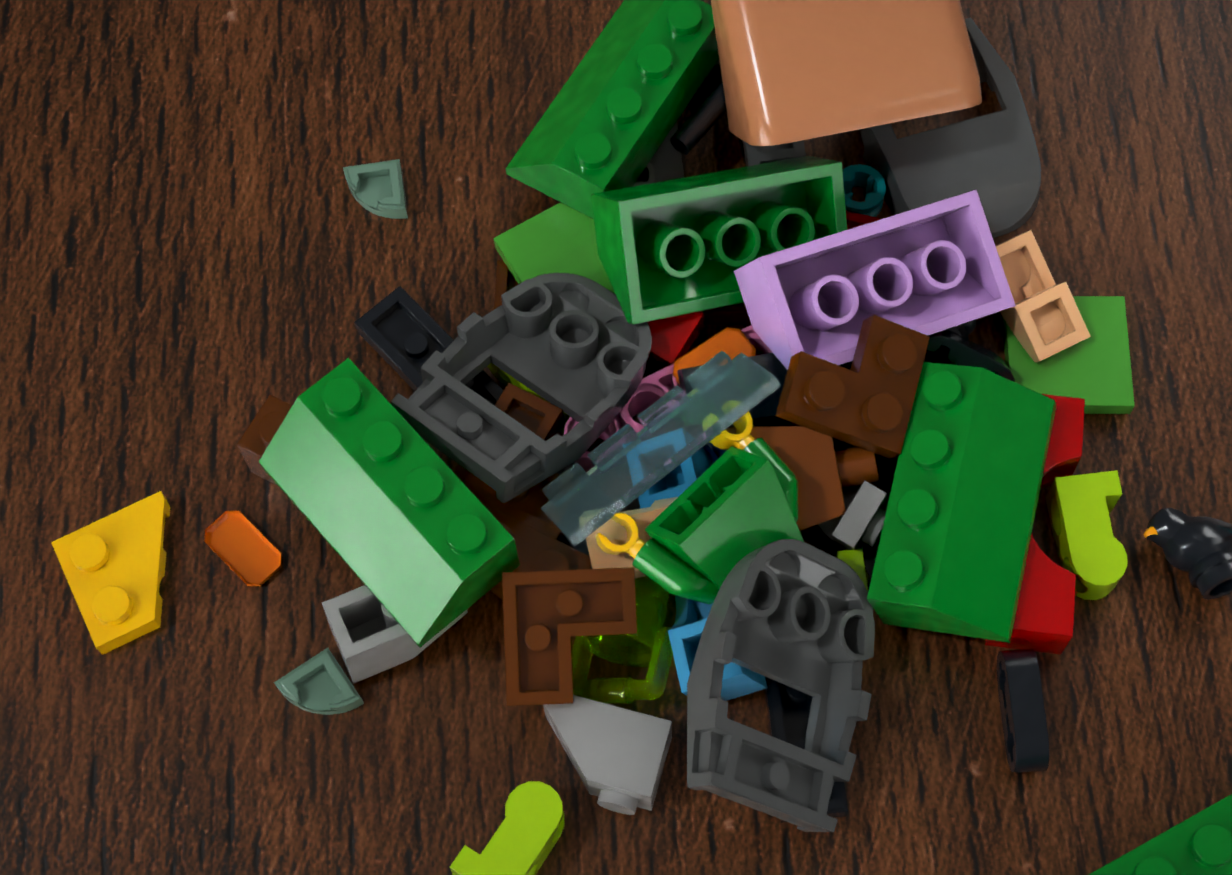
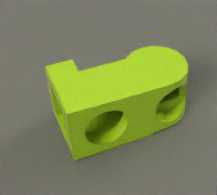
[1045,470,1128,600]
[450,781,565,875]

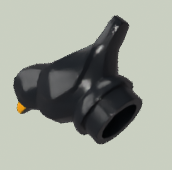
[1143,508,1232,600]

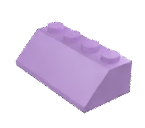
[734,190,1016,370]

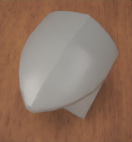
[818,481,888,550]

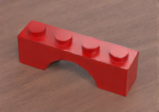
[985,394,1085,655]

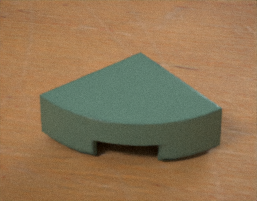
[343,159,408,219]
[274,648,364,715]

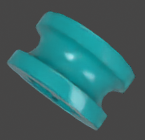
[843,164,886,217]

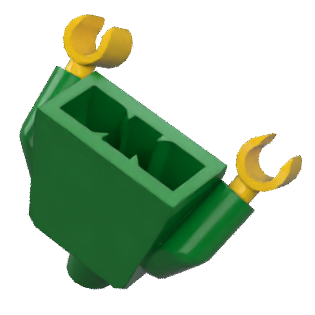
[595,406,804,604]

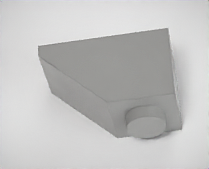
[322,585,468,684]
[543,695,672,815]

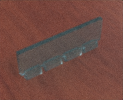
[541,351,781,547]

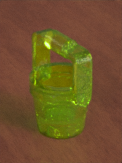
[572,576,673,704]

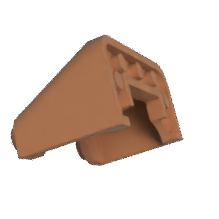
[711,0,982,146]

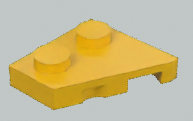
[51,491,170,655]

